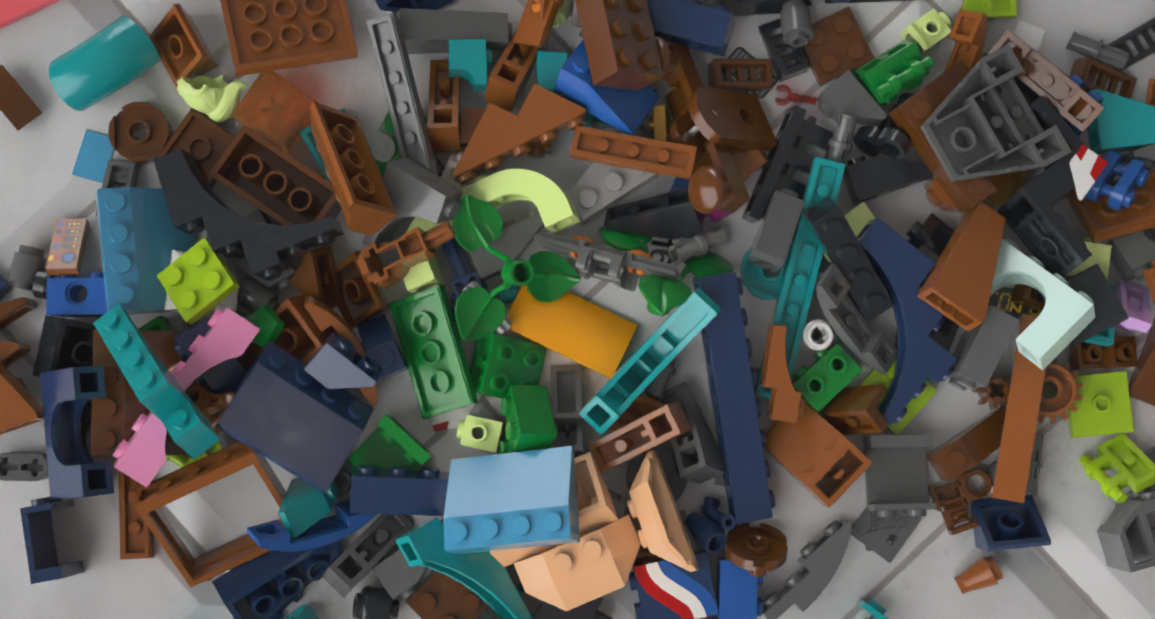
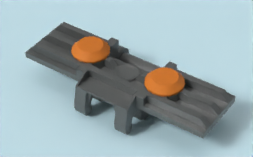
[534,231,682,292]

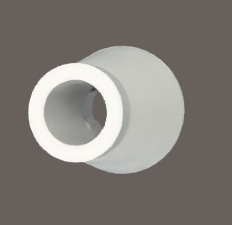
[802,320,833,350]

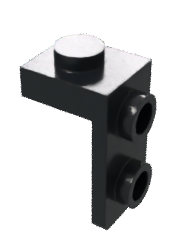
[906,213,954,257]

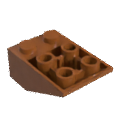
[764,403,872,508]

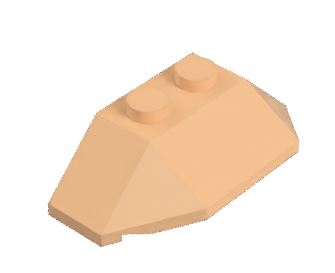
[627,450,700,572]
[514,514,641,611]

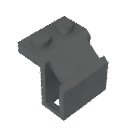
[1097,489,1155,573]

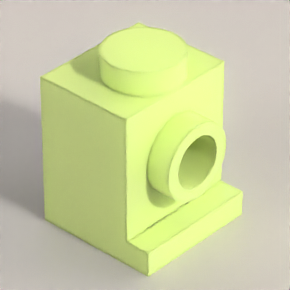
[900,8,951,55]

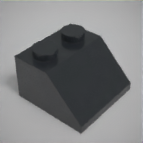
[32,315,97,377]

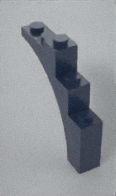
[856,218,957,425]

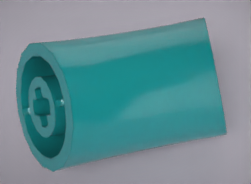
[49,15,160,111]

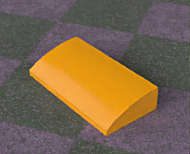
[507,285,638,379]

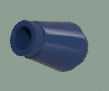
[685,512,727,554]

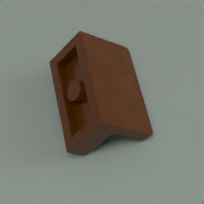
[822,384,888,435]

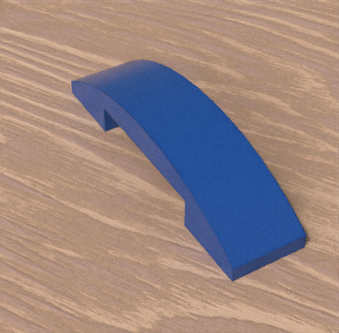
[247,500,377,552]

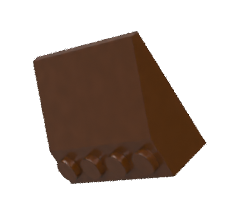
[888,59,1017,212]
[91,330,196,456]

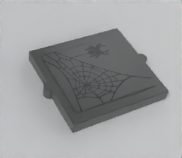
[850,506,921,563]

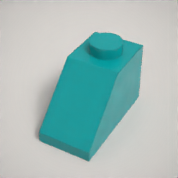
[278,478,338,539]

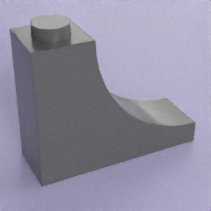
[362,158,464,246]

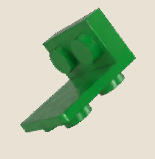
[469,333,547,399]
[349,414,434,471]

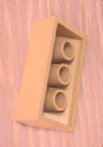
[490,452,618,567]

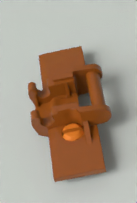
[513,0,564,48]

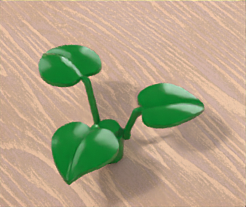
[453,195,581,341]
[598,226,734,317]

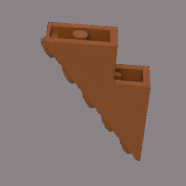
[452,84,586,185]

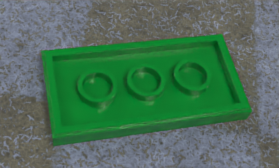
[389,285,478,420]

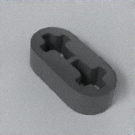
[0,453,49,481]

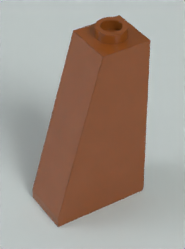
[917,202,1006,331]

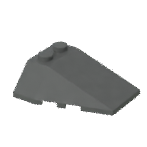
[920,44,1072,182]

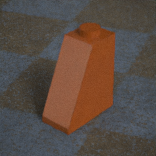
[0,361,44,435]

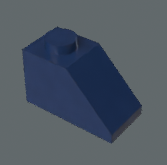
[357,314,408,381]

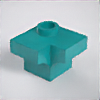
[448,39,492,92]

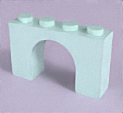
[990,238,1095,370]

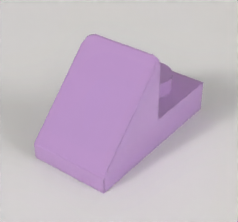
[1115,278,1153,333]

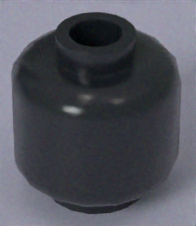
[352,586,399,619]

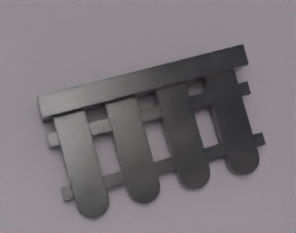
[742,105,850,240]

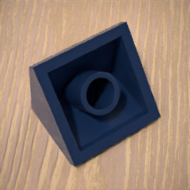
[971,495,1051,551]

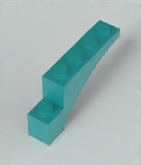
[578,287,721,435]
[93,304,220,459]
[395,517,535,619]

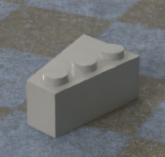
[567,131,659,225]

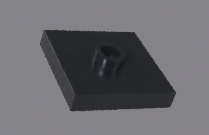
[1040,263,1129,348]

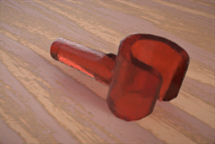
[775,84,817,106]

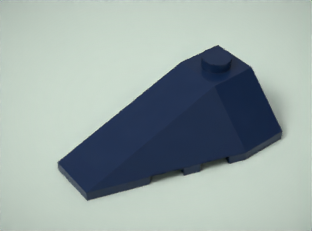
[212,541,344,619]

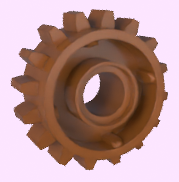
[1038,358,1083,424]

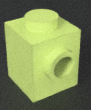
[456,415,504,453]

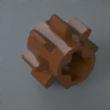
[972,371,1010,410]

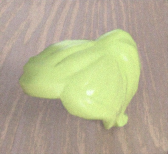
[177,75,247,123]

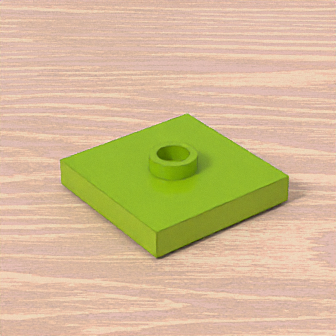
[1067,371,1134,438]

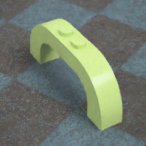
[400,169,581,294]

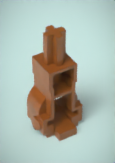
[357,221,455,288]

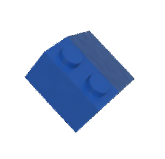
[553,39,660,136]

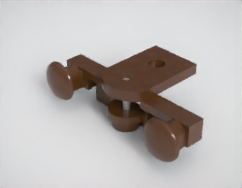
[653,37,778,214]

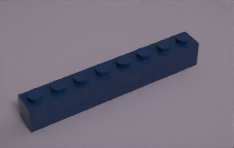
[693,271,775,524]

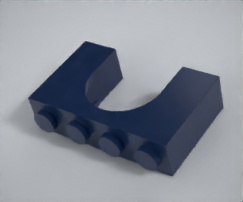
[40,365,114,499]

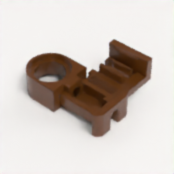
[928,470,992,535]

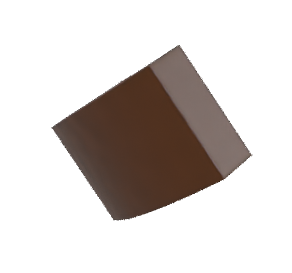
[0,65,42,131]
[1070,336,1138,370]

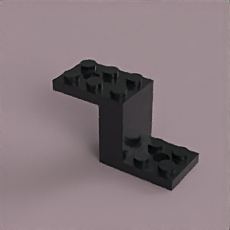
[997,96,1092,277]

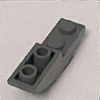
[762,520,852,619]

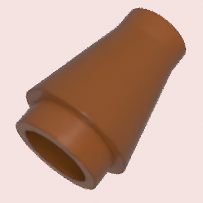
[954,556,1004,594]

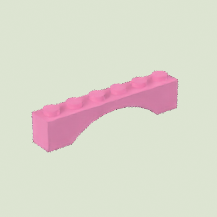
[112,306,260,487]

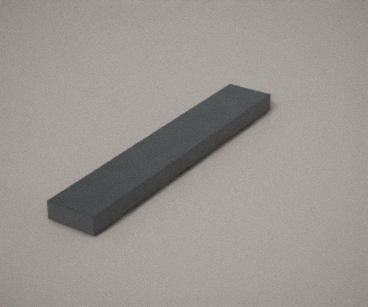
[366,13,439,177]

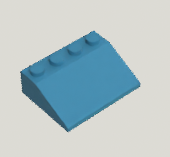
[96,187,196,315]
[443,446,580,554]

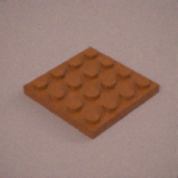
[220,0,358,76]

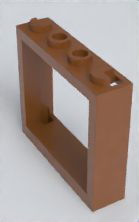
[135,441,286,587]

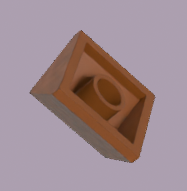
[149,4,218,88]

